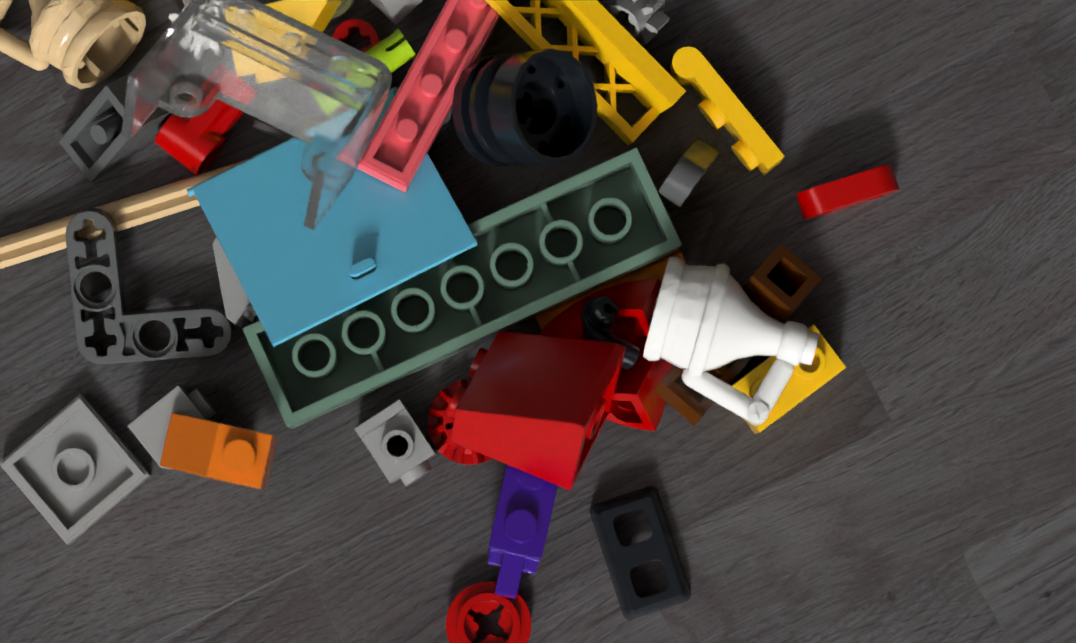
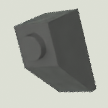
[59,64,182,183]

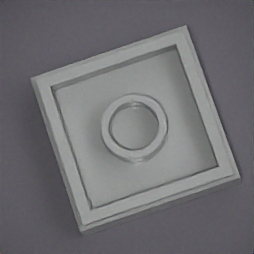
[0,394,151,545]

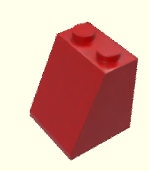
[447,331,626,491]

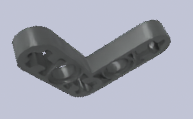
[66,208,234,364]

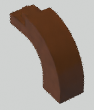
[653,243,822,426]

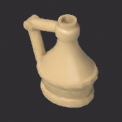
[0,0,146,89]

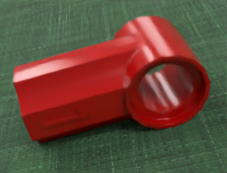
[155,63,259,175]

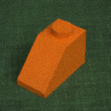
[159,413,278,489]

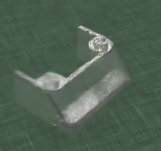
[121,0,392,230]

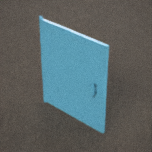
[187,87,477,347]

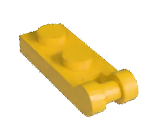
[670,46,785,175]

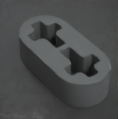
[658,138,720,208]

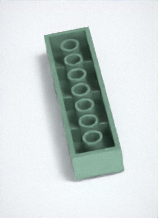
[242,147,682,429]

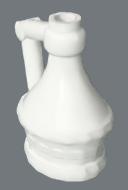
[643,257,819,425]

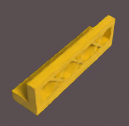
[485,0,686,145]

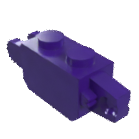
[488,465,558,599]

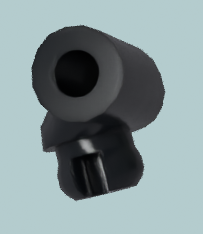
[581,296,640,370]

